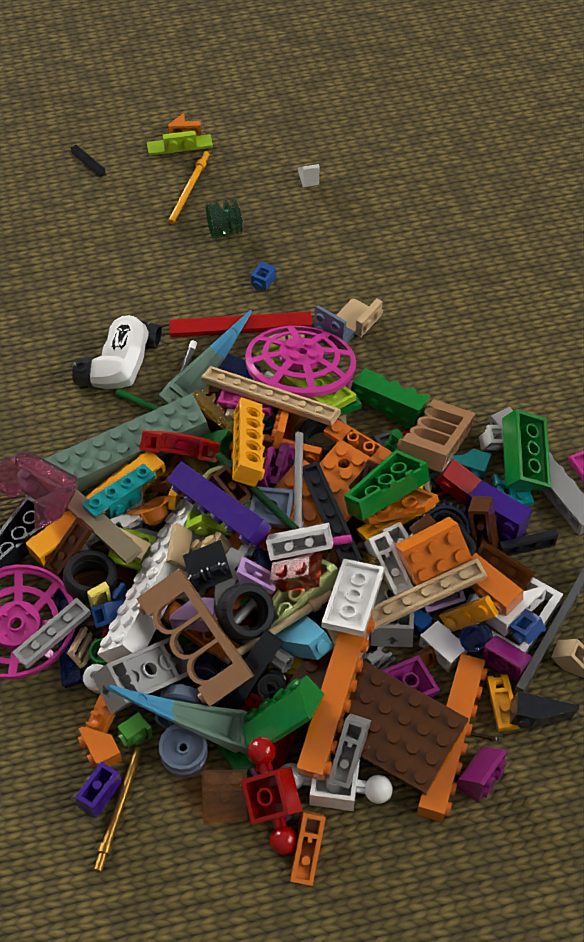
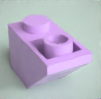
[170,597,216,632]

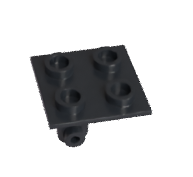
[182,540,233,592]

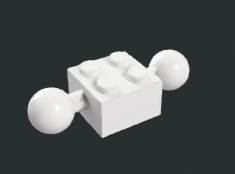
[280,756,393,811]

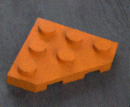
[356,488,439,525]

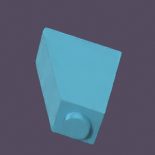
[275,615,334,660]

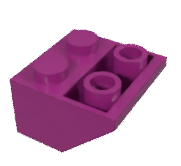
[457,746,507,802]

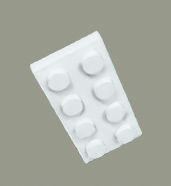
[322,559,384,637]

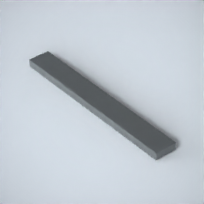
[513,568,584,696]

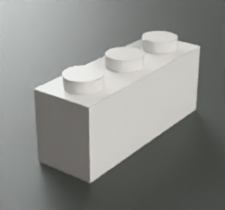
[266,523,333,561]

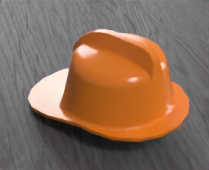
[127,496,169,525]

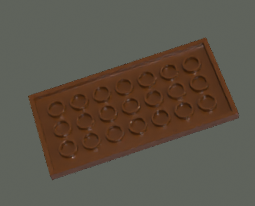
[286,644,469,796]

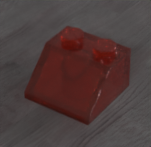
[270,550,323,592]

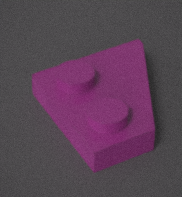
[270,442,295,484]

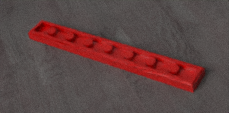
[169,311,312,337]

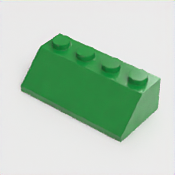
[502,409,551,492]
[242,675,324,750]

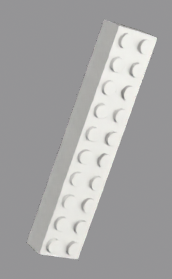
[97,498,202,663]

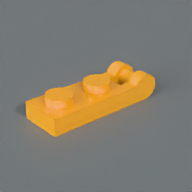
[486,674,520,732]

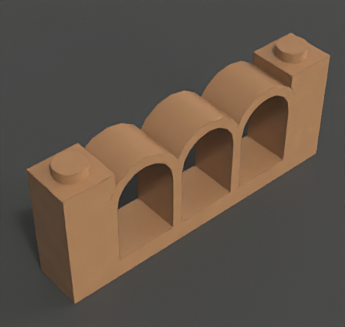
[396,399,476,473]
[136,569,254,707]

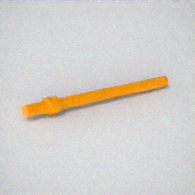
[168,151,210,224]

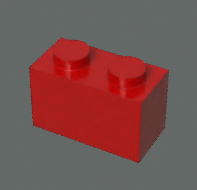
[435,459,481,505]

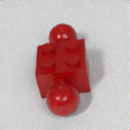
[241,737,302,855]

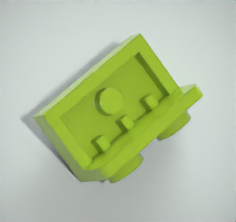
[186,510,233,539]

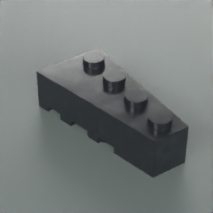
[0,495,61,568]

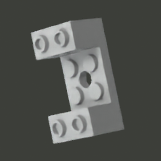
[371,563,414,647]
[92,637,189,714]

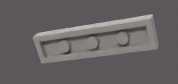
[12,598,91,669]

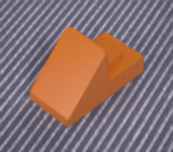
[168,113,202,136]

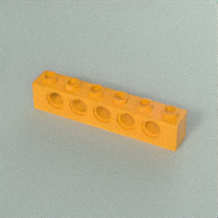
[232,397,265,487]

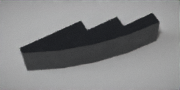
[221,629,284,710]

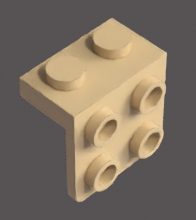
[336,298,383,337]

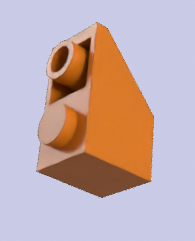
[78,727,122,768]

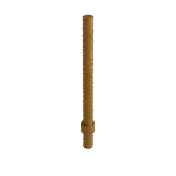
[93,747,143,873]

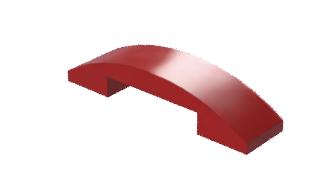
[139,430,220,463]

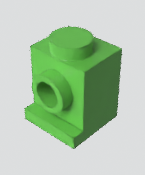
[117,712,153,748]

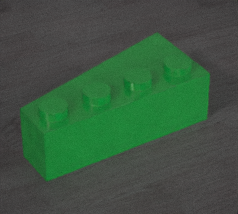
[351,368,430,429]
[344,450,430,521]

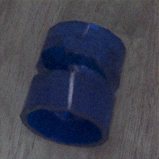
[460,624,493,652]

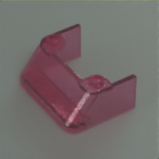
[0,452,78,530]

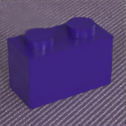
[75,762,122,818]

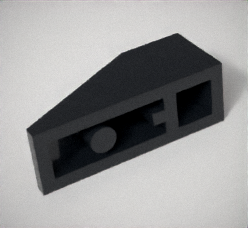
[510,691,579,728]

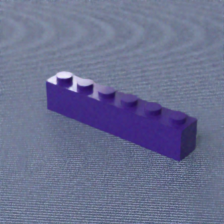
[167,461,272,547]

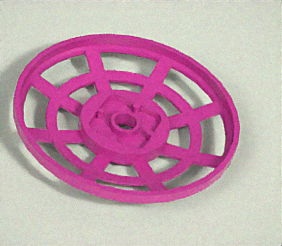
[245,326,356,397]
[0,564,75,679]

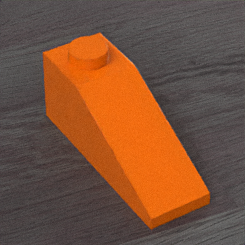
[290,810,326,886]

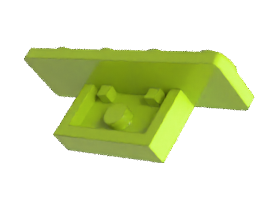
[147,131,213,155]

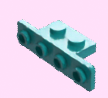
[82,464,156,519]

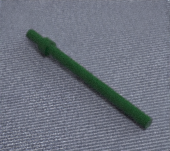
[215,452,299,530]

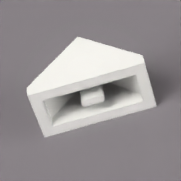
[297,164,319,187]

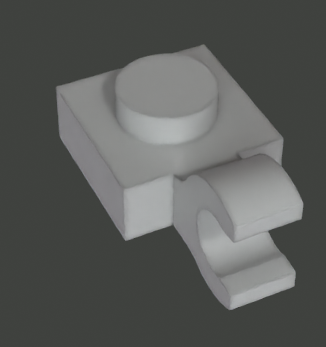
[362,646,392,668]

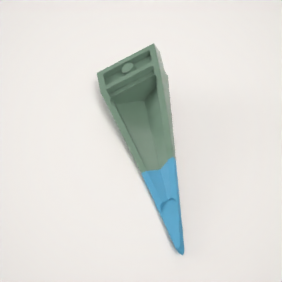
[157,310,252,405]
[106,685,248,755]

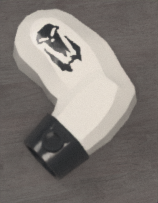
[72,315,149,389]

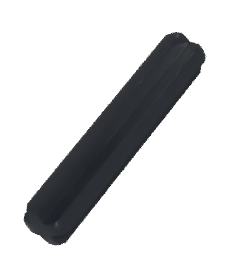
[71,145,106,176]

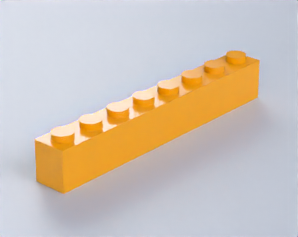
[26,451,166,568]

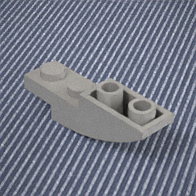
[215,542,258,612]

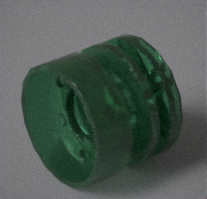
[206,199,243,239]

